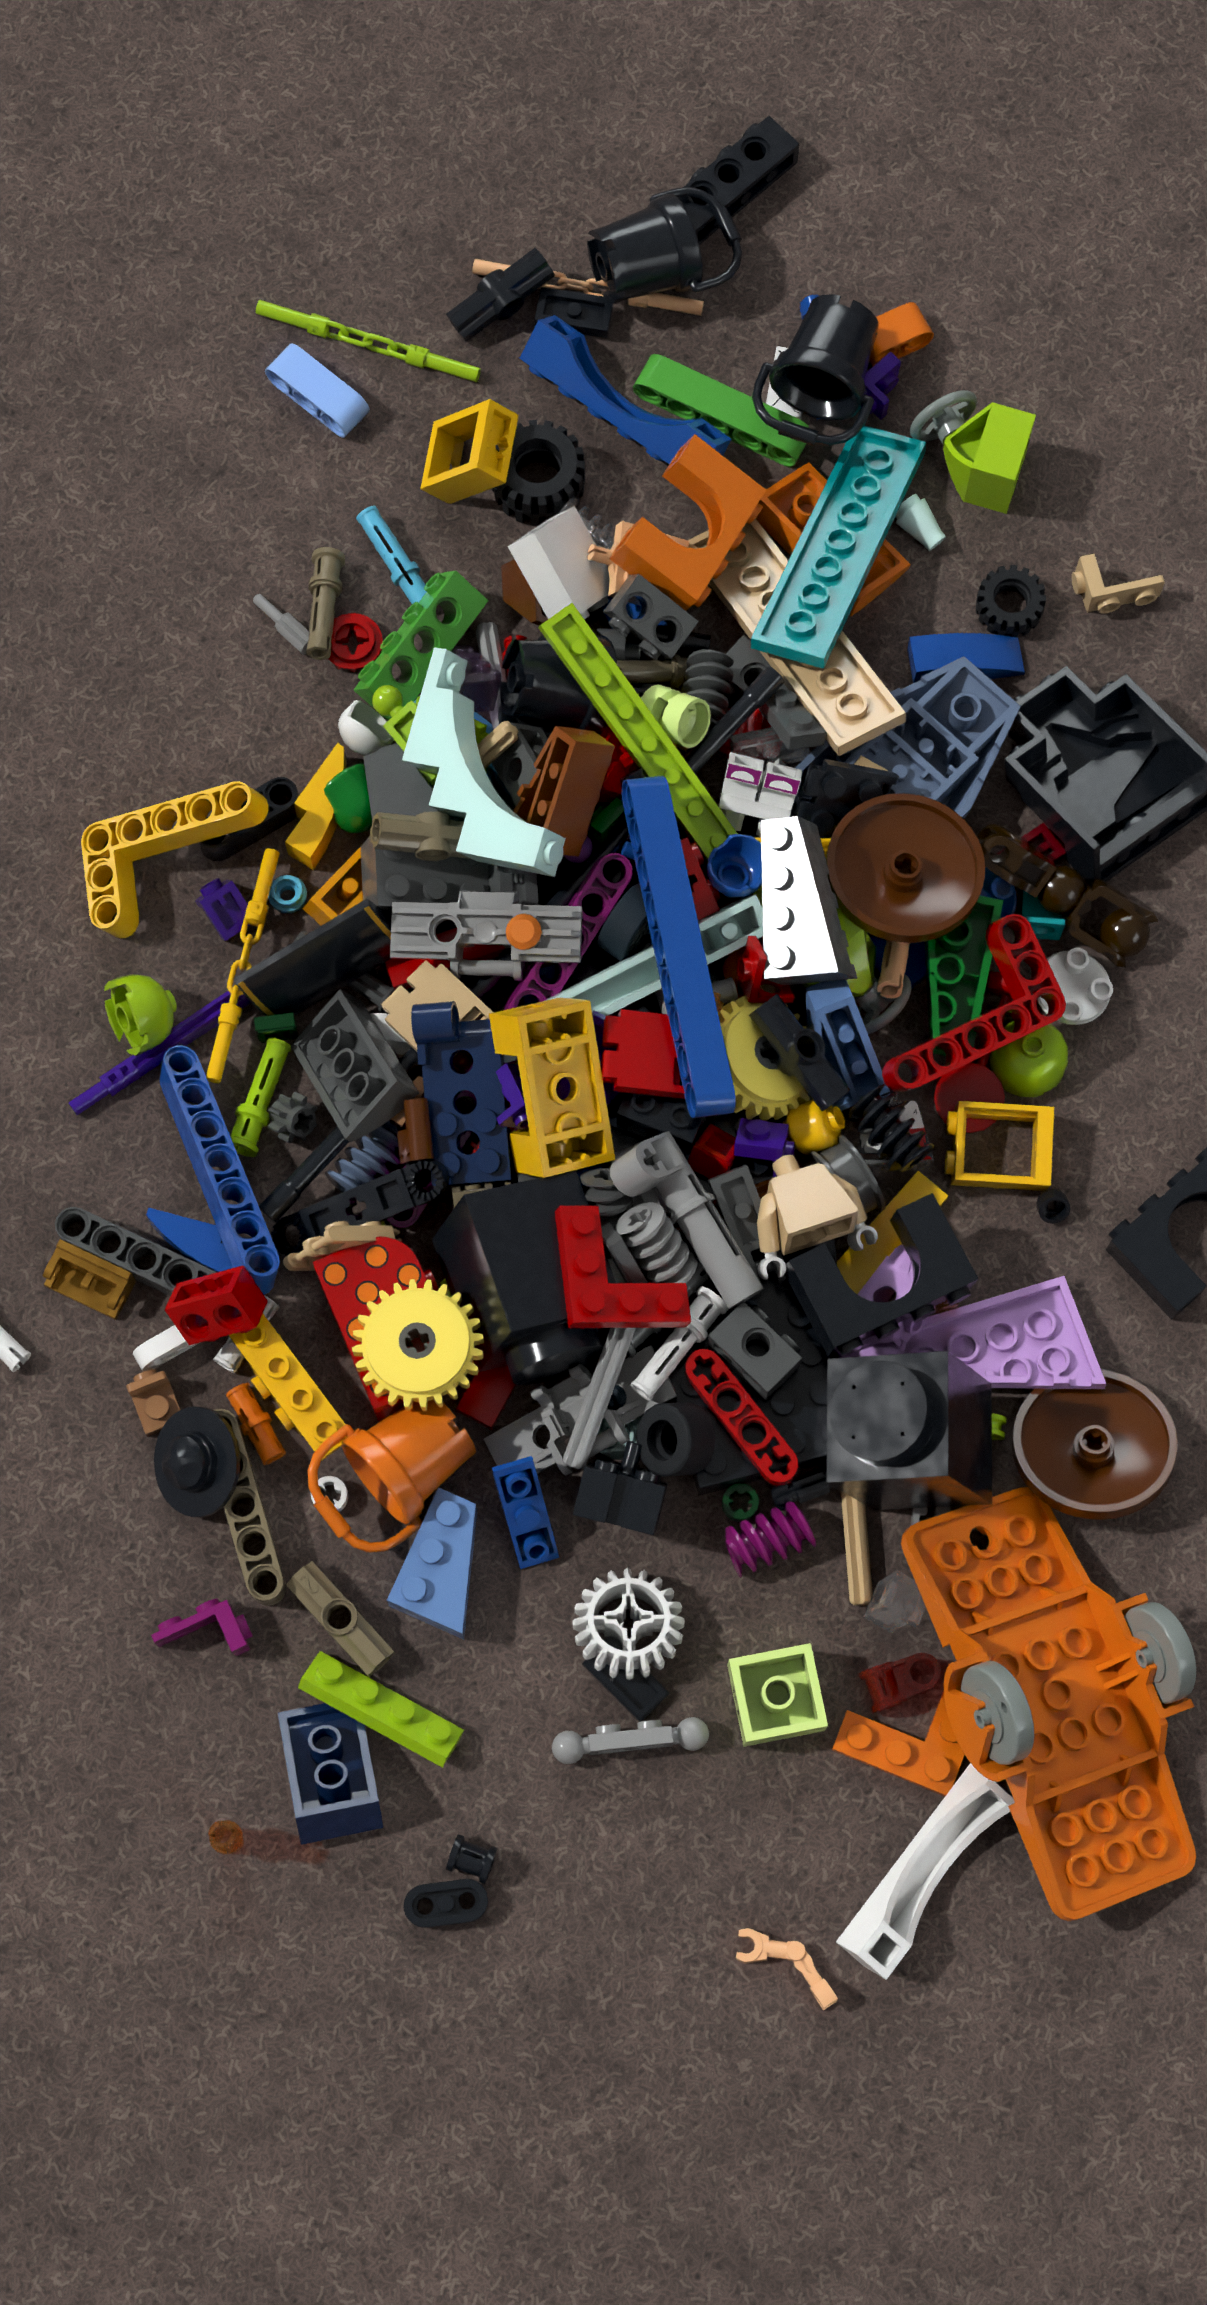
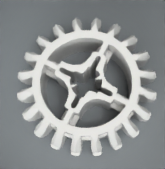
[573,1567,685,1681]

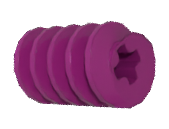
[725,1501,817,1578]

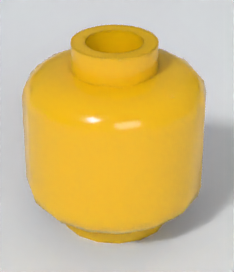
[783,1099,845,1155]

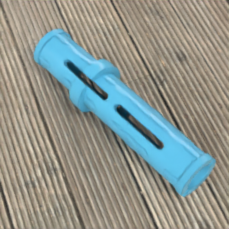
[356,506,426,604]

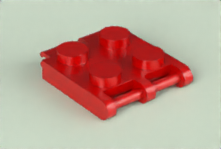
[601,1009,685,1099]

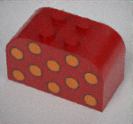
[312,1237,439,1422]

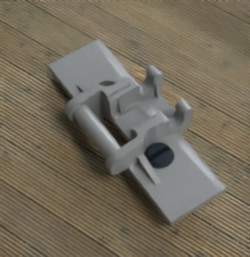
[484,1345,678,1476]

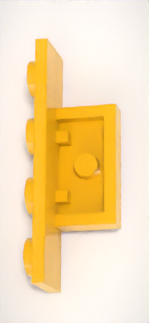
[228,1314,346,1461]

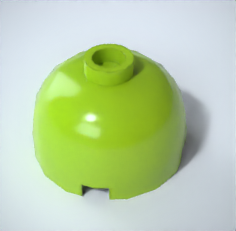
[104,974,177,1056]
[989,1021,1068,1097]

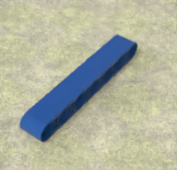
[159,1045,280,1295]

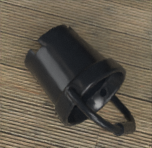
[587,187,742,303]
[752,294,879,446]
[500,635,653,735]

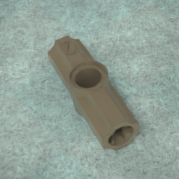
[370,812,471,861]
[286,1561,395,1677]

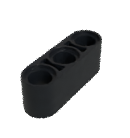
[199,777,299,861]

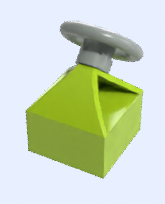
[910,390,1036,514]
[802,908,912,1034]

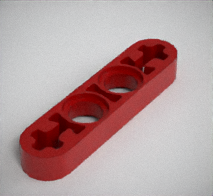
[685,1349,798,1486]

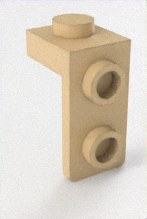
[1072,554,1165,614]

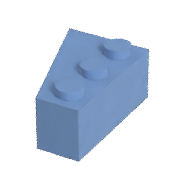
[806,980,890,1111]
[387,1487,477,1640]

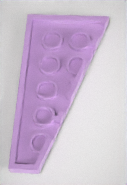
[836,1276,1106,1389]

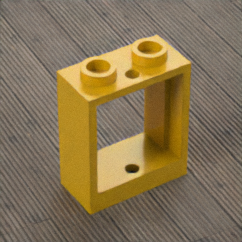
[420,399,519,504]
[945,1101,1054,1191]

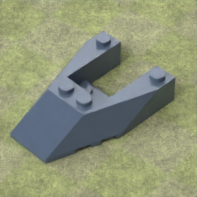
[790,656,1021,819]

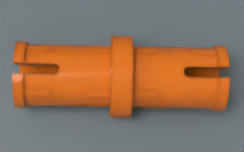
[226,1382,286,1465]

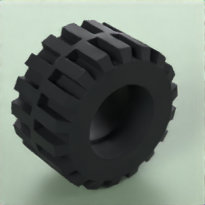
[492,420,585,526]

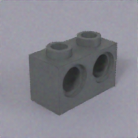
[603,574,699,660]

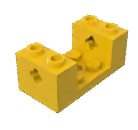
[489,997,615,1178]

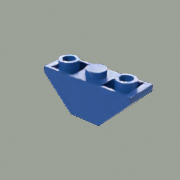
[492,1456,560,1569]

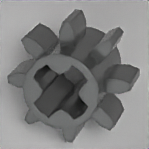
[268,1092,317,1143]

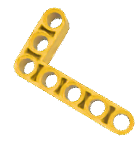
[81,781,269,939]

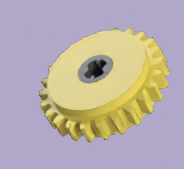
[718,996,810,1121]
[352,1279,484,1411]

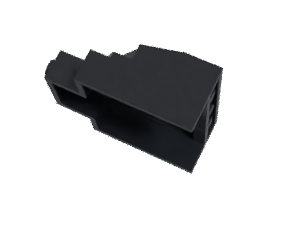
[1005,666,1207,884]

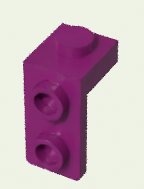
[151,1598,253,1656]

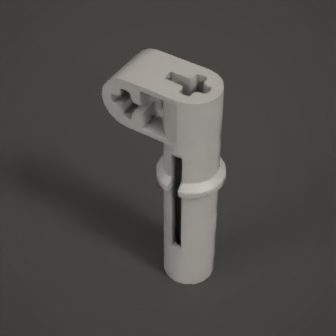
[610,1131,764,1309]

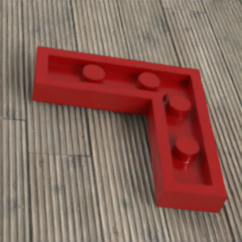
[555,1206,691,1328]

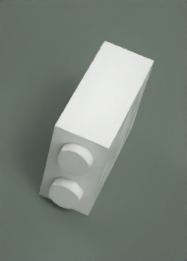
[507,506,610,619]

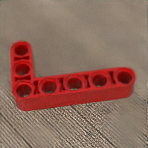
[882,914,1066,1093]

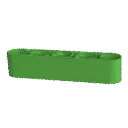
[633,354,810,467]

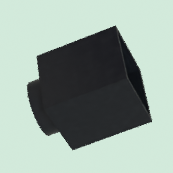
[432,1170,616,1385]
[827,1351,992,1510]

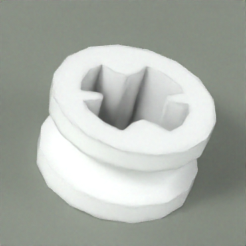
[311,1476,349,1512]

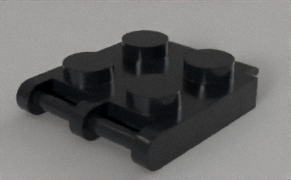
[793,759,899,838]

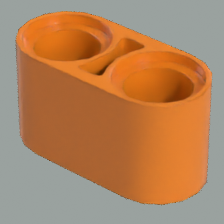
[870,302,934,367]

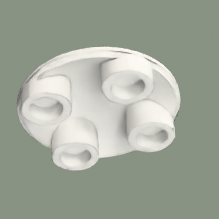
[1037,948,1113,1025]

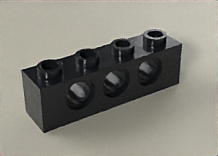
[677,116,799,245]

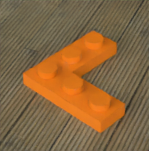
[832,1690,965,1796]

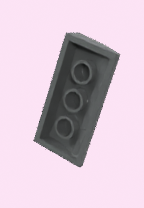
[291,989,419,1142]

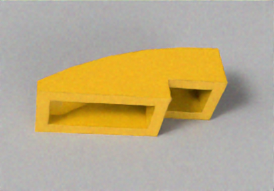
[285,743,347,871]

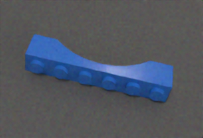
[519,315,732,464]

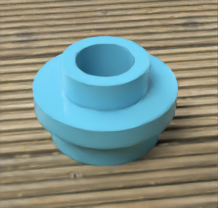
[268,875,307,913]

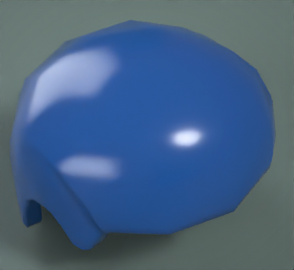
[707,834,762,898]

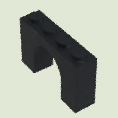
[1106,1147,1207,1320]
[785,1193,978,1357]

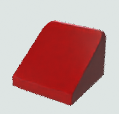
[688,1124,737,1179]

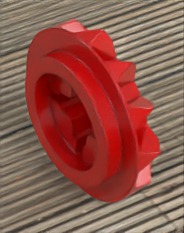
[327,613,383,673]

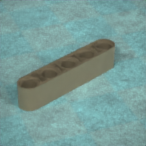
[214,1409,287,1606]

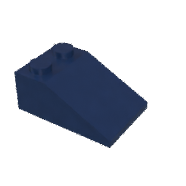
[278,1703,384,1845]

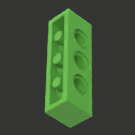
[353,570,488,720]

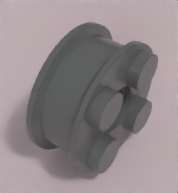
[803,1135,886,1214]

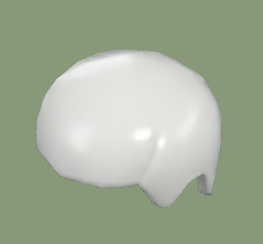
[338,700,394,756]

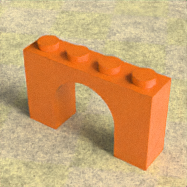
[609,434,766,611]

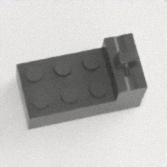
[361,836,539,927]

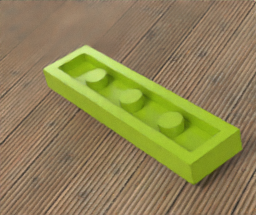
[298,1651,464,1768]

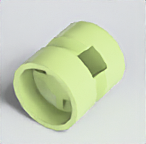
[641,684,711,748]

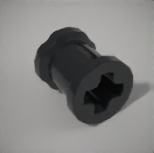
[446,1834,498,1884]

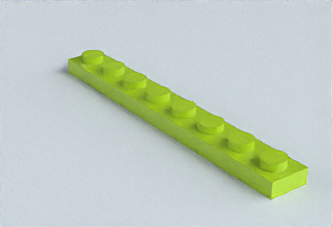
[538,603,738,864]

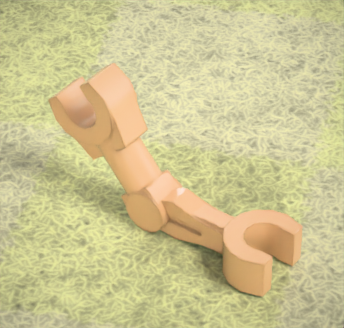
[736,1928,838,2011]

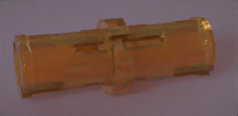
[208,1820,244,1855]

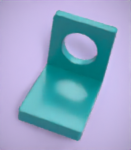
[1021,890,1065,940]

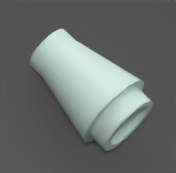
[895,494,946,551]

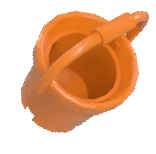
[307,1400,476,1553]

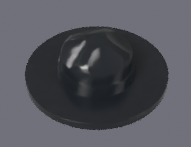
[154,1407,240,1517]

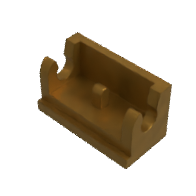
[43,1239,136,1320]

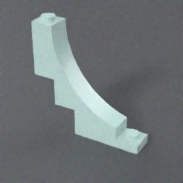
[402,647,566,877]

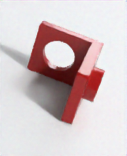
[737,936,794,1003]

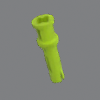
[230,1038,291,1157]

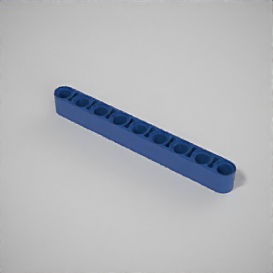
[622,776,736,1118]

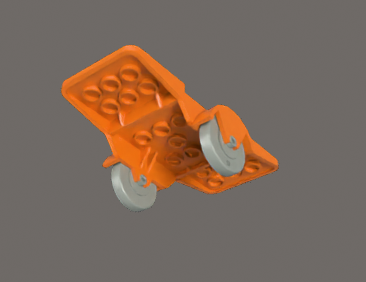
[901,1487,1196,1921]

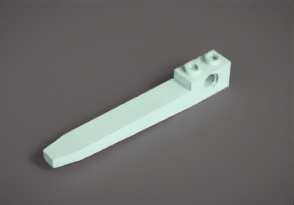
[504,895,763,1063]

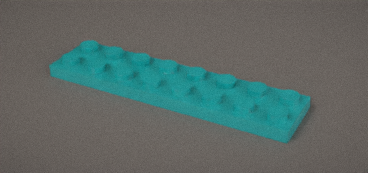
[751,425,926,669]

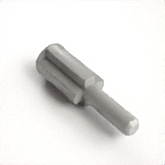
[253,594,309,655]

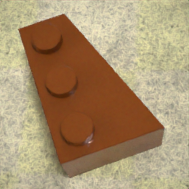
[513,726,615,857]

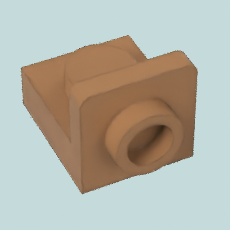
[126,1369,181,1437]

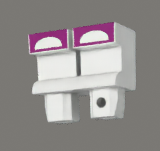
[719,752,802,837]

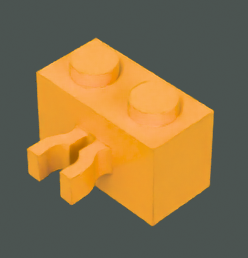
[303,847,363,926]

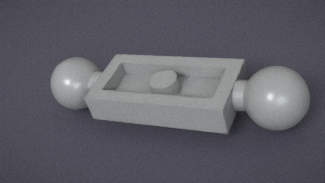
[552,1717,709,1764]

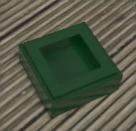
[254,1013,298,1043]

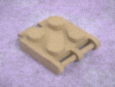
[381,960,494,1055]
[283,1221,402,1271]

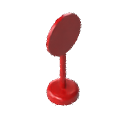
[934,971,1013,1133]

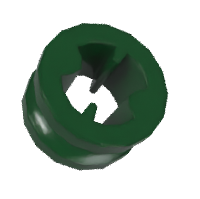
[722,1483,759,1523]

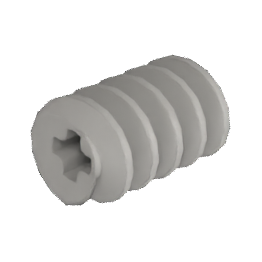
[615,1202,698,1283]

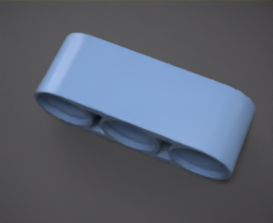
[265,343,370,438]

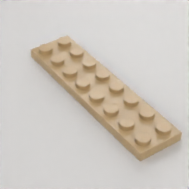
[688,518,906,756]

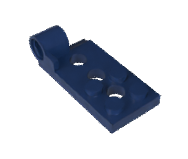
[411,1001,514,1186]

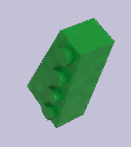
[924,896,1004,1056]

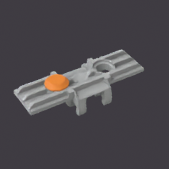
[390,890,583,981]

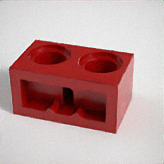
[164,1265,268,1345]

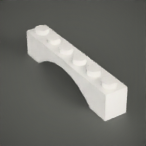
[836,1763,1015,1980]

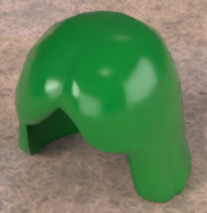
[324,764,372,833]

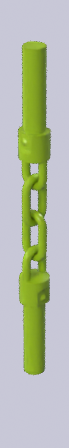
[256,300,481,382]

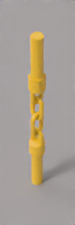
[206,848,280,1083]

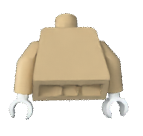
[757,1155,878,1280]

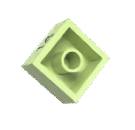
[727,1643,828,1747]

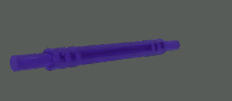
[68,991,251,1115]

